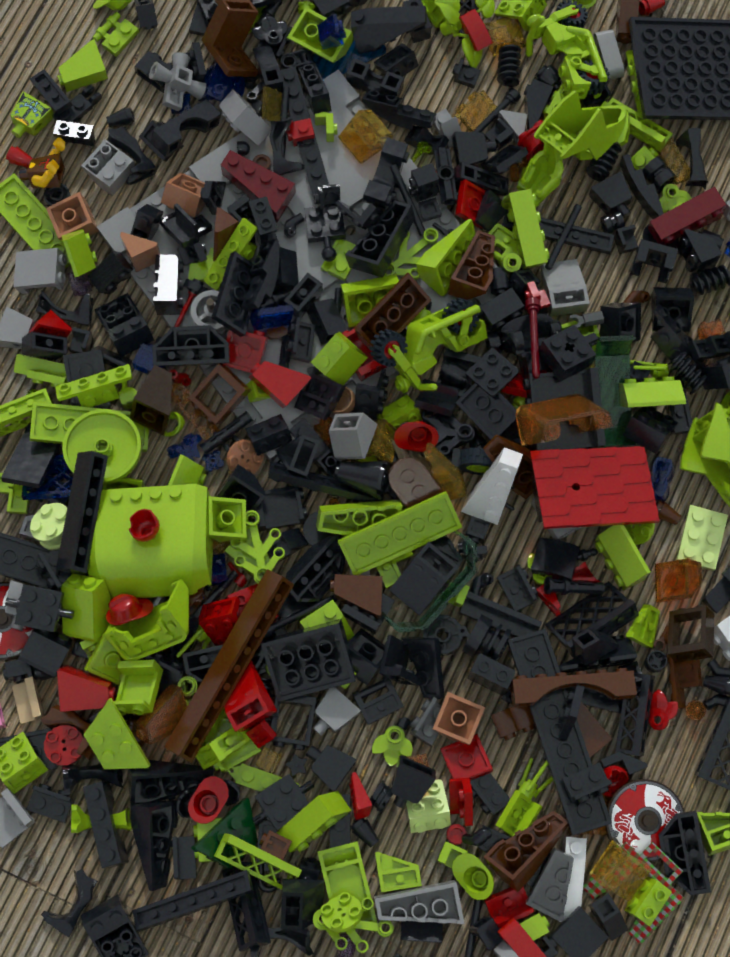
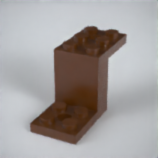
[201,0,259,77]

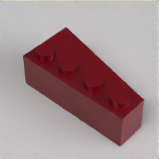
[221,150,296,222]
[648,186,726,245]

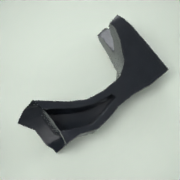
[269,116,304,175]
[108,127,157,185]
[675,128,708,190]
[36,290,94,327]
[62,764,124,796]
[41,869,98,937]
[250,927,314,957]

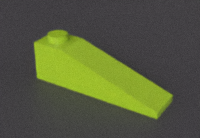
[416,219,476,296]

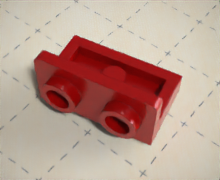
[484,886,534,928]

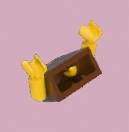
[19,137,65,188]

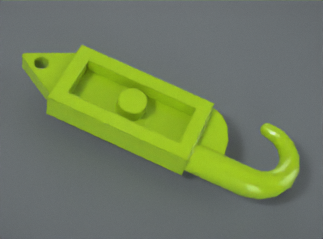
[228,763,300,792]

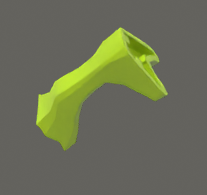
[71,804,133,833]

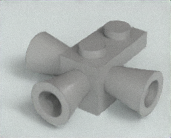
[149,52,206,111]

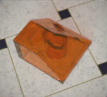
[655,559,702,603]

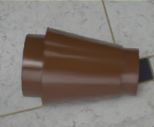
[656,500,681,525]

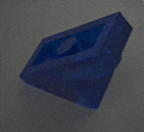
[211,553,228,586]

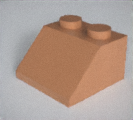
[161,172,205,217]
[46,192,99,240]

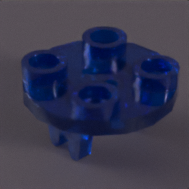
[166,433,203,461]

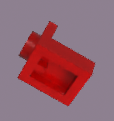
[246,720,277,748]

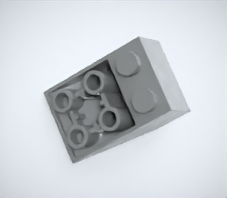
[540,259,590,316]

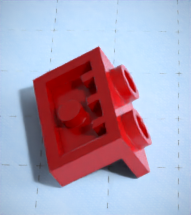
[449,777,473,826]

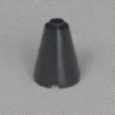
[335,461,390,500]

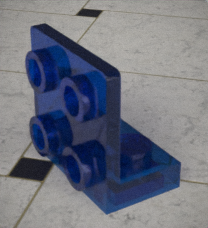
[198,62,247,102]
[250,303,294,330]

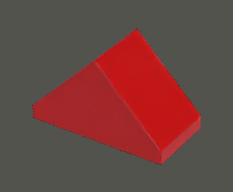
[29,310,72,338]

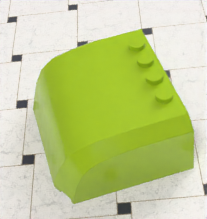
[87,484,213,599]

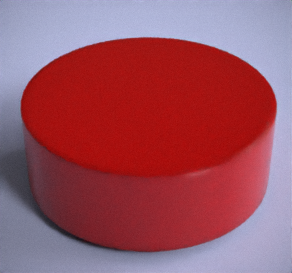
[446,824,467,845]

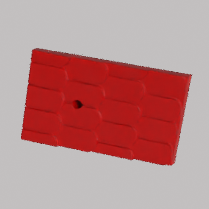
[530,446,660,529]

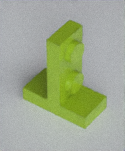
[195,727,250,770]

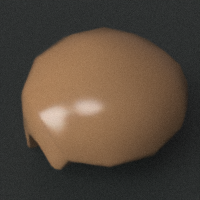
[333,387,355,414]

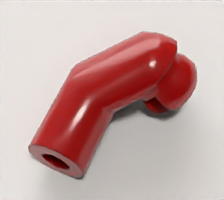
[170,370,192,387]

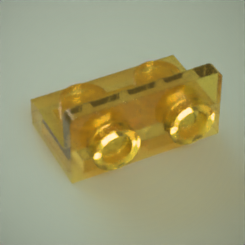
[453,90,497,132]

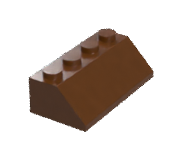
[354,272,431,352]

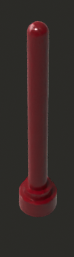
[525,297,541,379]

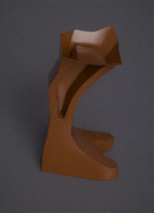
[40,704,95,760]

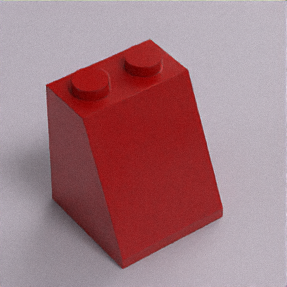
[57,665,117,712]

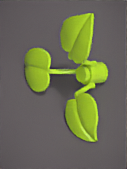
[434,0,495,68]

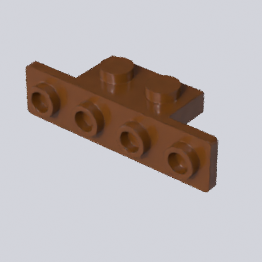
[665,628,702,709]

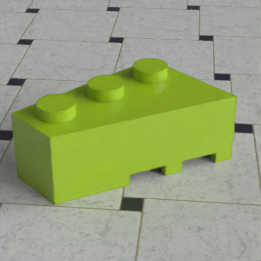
[276,791,352,853]

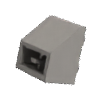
[81,139,135,196]
[329,413,378,459]

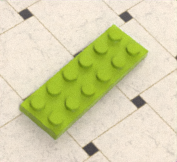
[0,173,71,269]
[29,402,149,452]
[338,491,462,575]

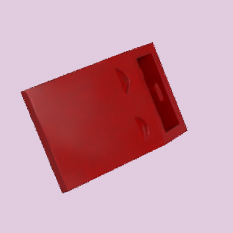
[224,660,277,732]

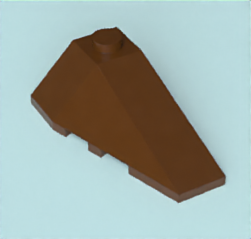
[483,434,533,499]
[483,811,568,892]

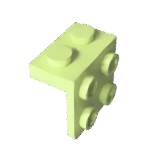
[406,779,451,833]

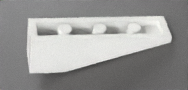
[558,837,587,922]

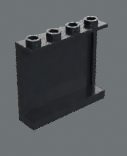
[523,367,606,451]

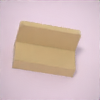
[12,677,44,724]

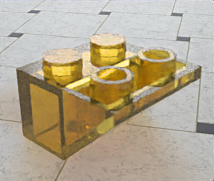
[338,109,393,164]

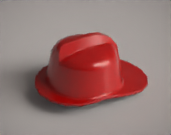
[394,421,439,452]
[106,594,154,625]
[188,776,229,824]

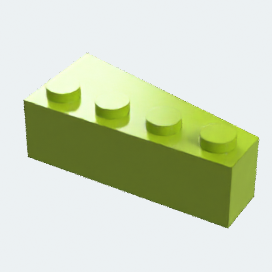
[503,188,549,270]
[316,499,403,536]

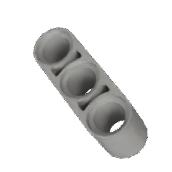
[593,29,625,80]

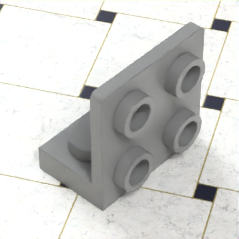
[0,788,36,848]

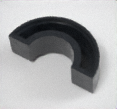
[363,137,410,209]

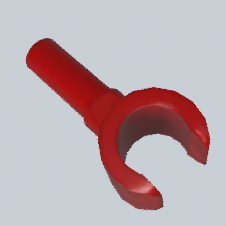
[227,562,247,588]

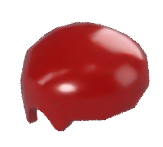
[129,509,160,542]
[603,765,629,797]

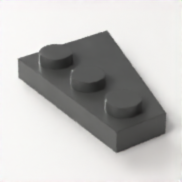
[525,847,574,923]

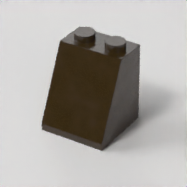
[130,365,172,436]

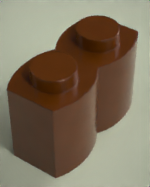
[490,706,535,741]

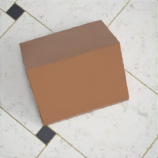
[120,232,161,272]
[432,692,485,745]

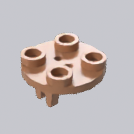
[226,439,264,474]

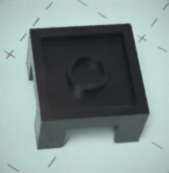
[630,239,678,284]

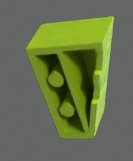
[697,812,730,856]

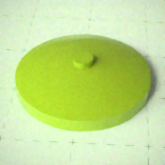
[62,409,142,485]

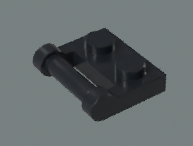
[352,677,404,725]

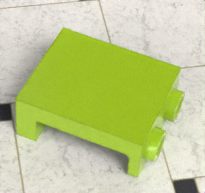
[114,660,163,716]

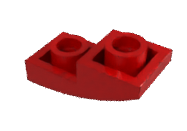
[459,9,493,51]

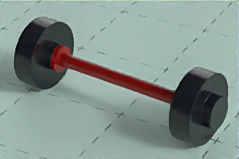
[155,278,208,343]

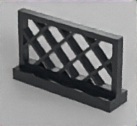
[545,581,639,659]
[695,700,730,790]

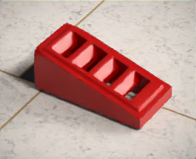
[349,772,372,820]

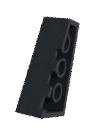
[345,200,415,278]

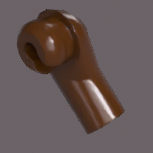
[622,290,650,303]

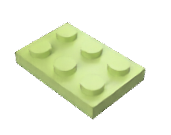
[676,505,728,571]

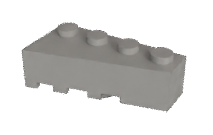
[373,880,465,924]

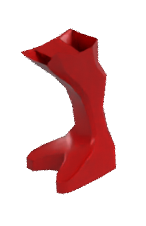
[536,562,600,617]

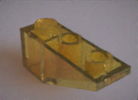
[424,442,467,501]

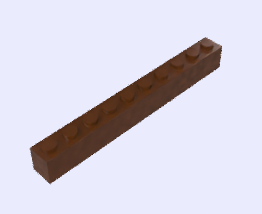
[164,569,294,763]

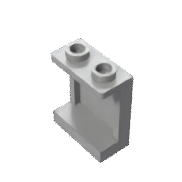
[13,248,67,294]

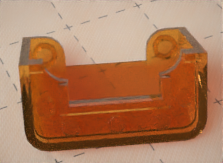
[516,394,613,446]

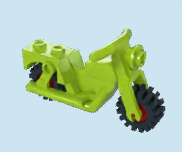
[526,0,610,99]
[370,298,488,393]

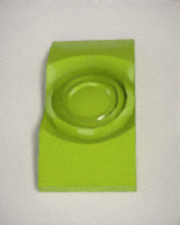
[317,841,377,934]

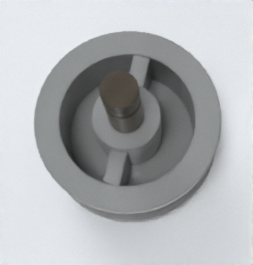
[190,290,229,335]

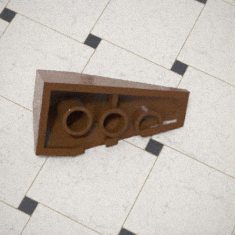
[448,230,495,300]

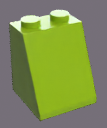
[61,574,112,642]

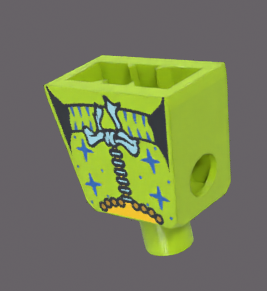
[10,91,54,138]

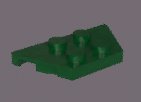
[191,797,258,869]

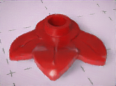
[649,689,678,730]

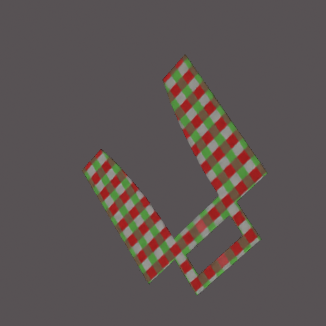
[583,842,685,945]

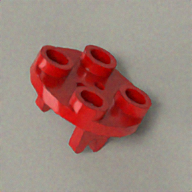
[44,725,83,766]

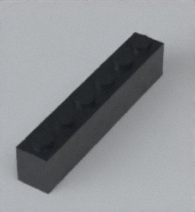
[56,451,108,574]

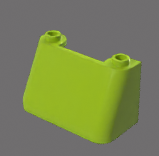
[104,579,189,661]

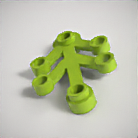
[384,228,438,280]
[230,510,285,584]
[313,897,394,953]

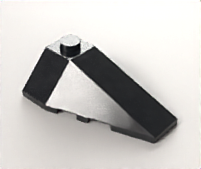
[351,6,427,54]
[131,800,178,891]

